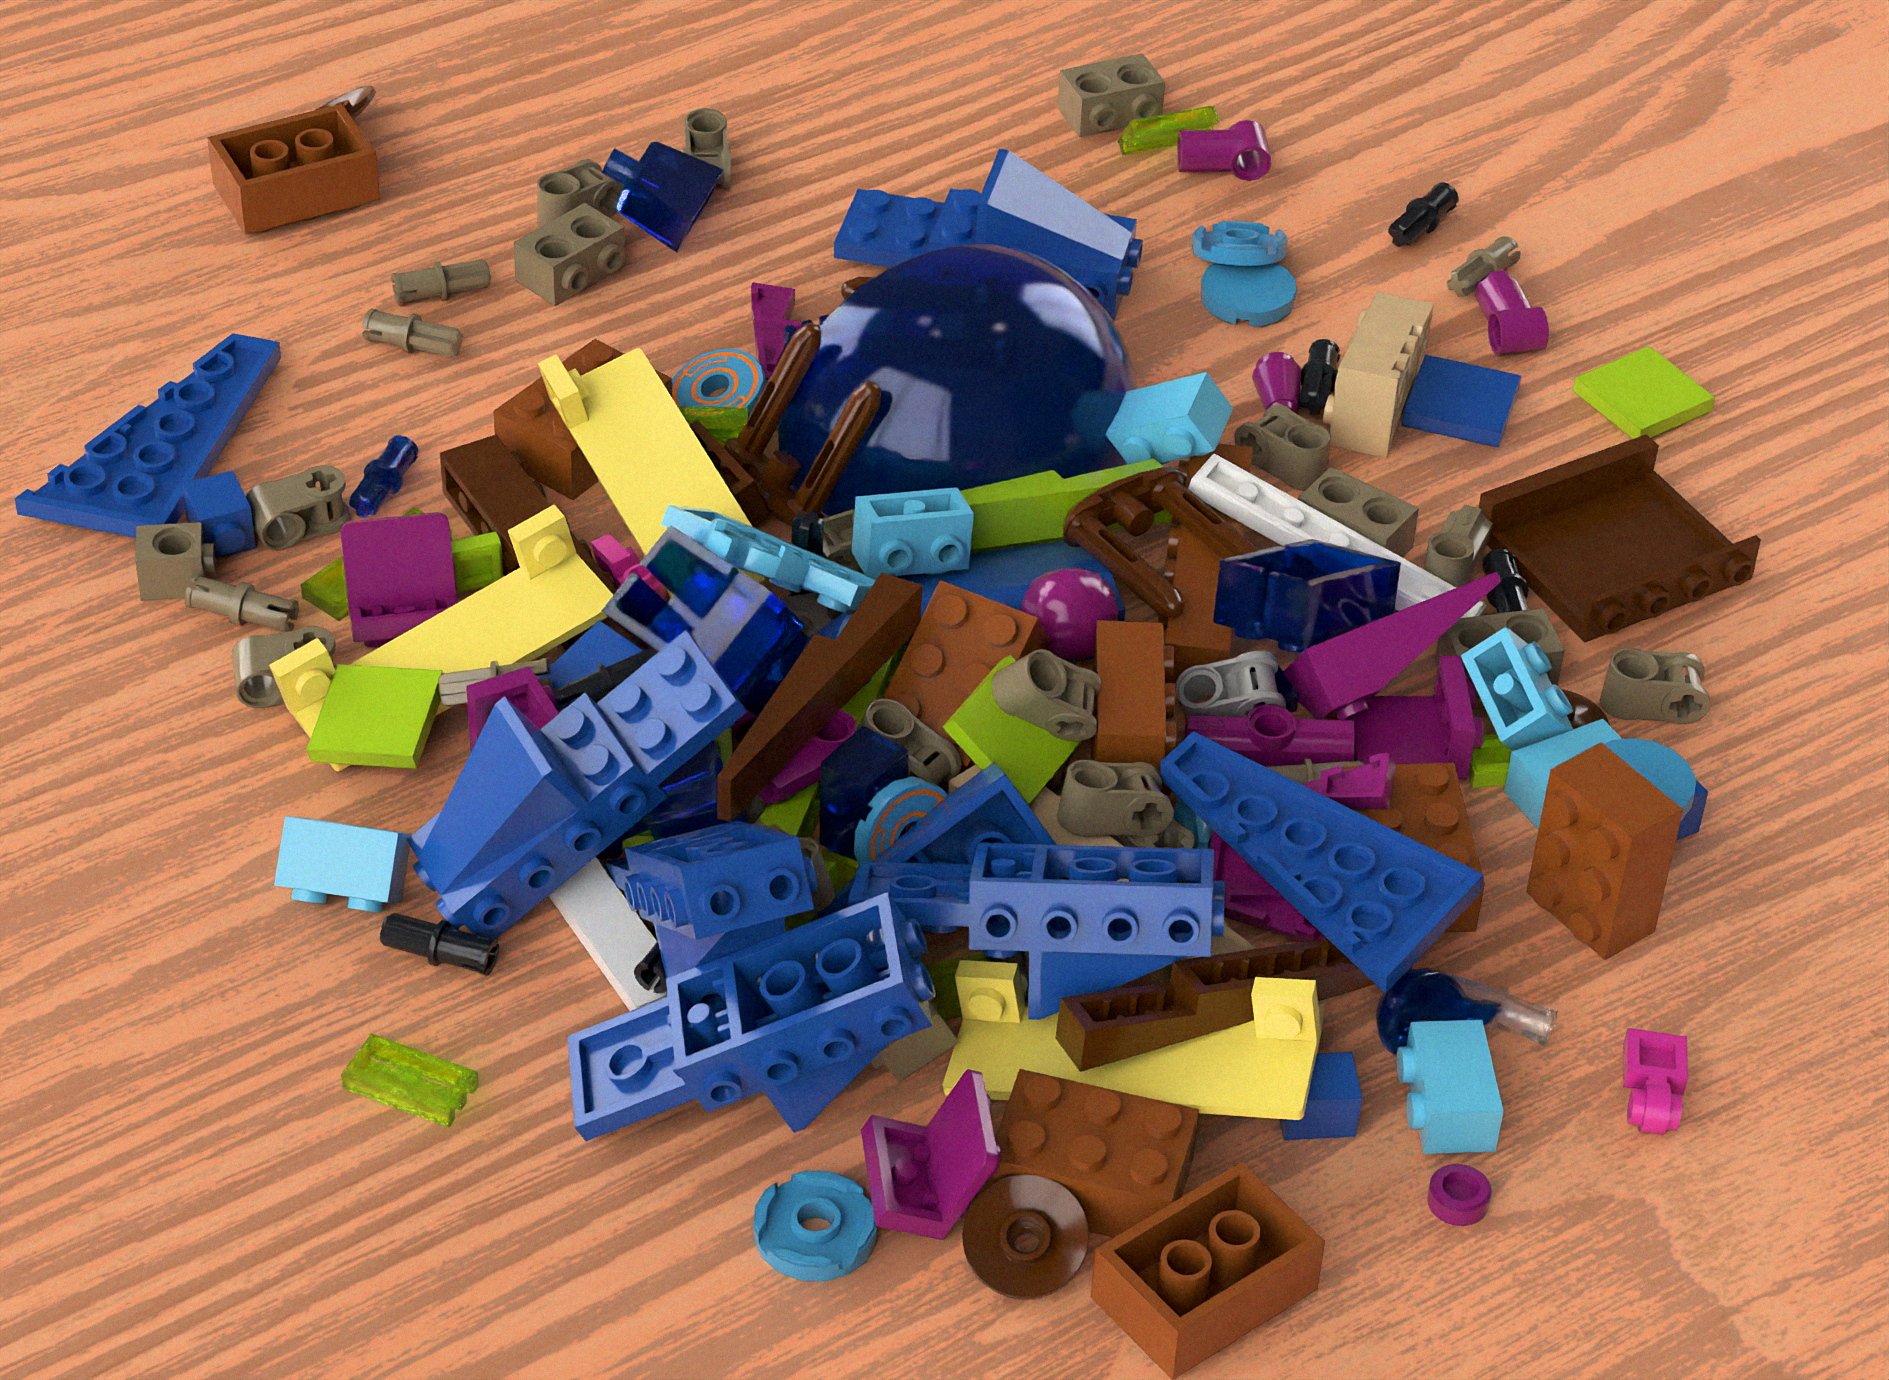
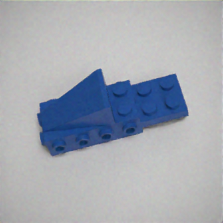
[834,149,1143,321]
[407,630,747,939]
[605,820,817,979]
[848,843,1225,1020]
[567,892,935,1141]

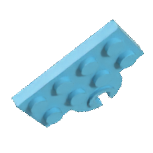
[661,505,876,612]

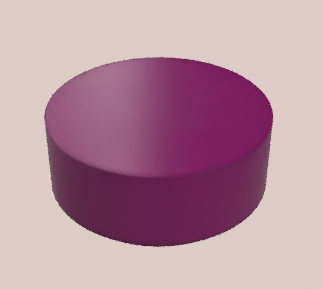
[1427,1164,1492,1226]

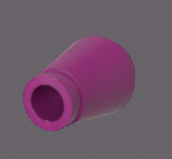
[1252,352,1301,415]

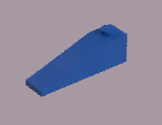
[817,762,1057,931]

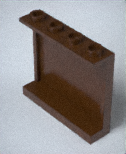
[1479,434,1761,643]

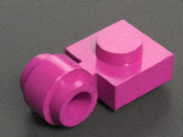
[591,534,668,617]
[1623,1028,1688,1135]

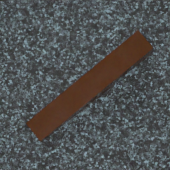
[717,573,922,823]
[1055,938,1413,1072]

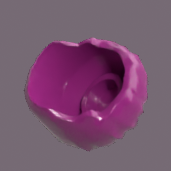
[1020,567,1119,660]

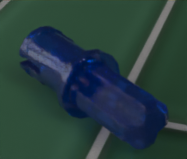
[349,435,419,518]

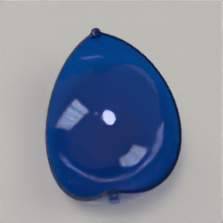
[778,244,1137,516]

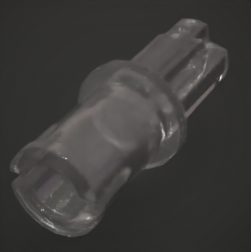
[1437,974,1558,1046]

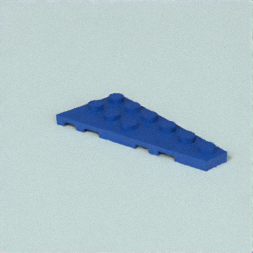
[14,333,281,538]
[1160,731,1484,994]

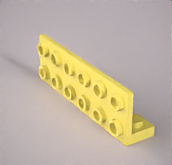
[538,348,771,611]
[269,504,620,771]
[943,960,1321,1120]

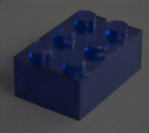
[601,525,805,704]
[1213,539,1401,653]

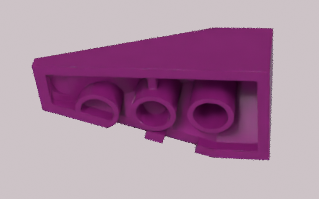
[1278,572,1501,720]

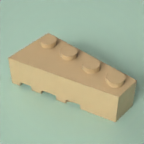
[1323,292,1434,458]

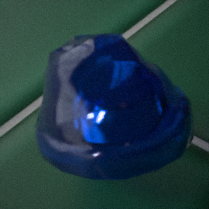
[1376,967,1503,1057]

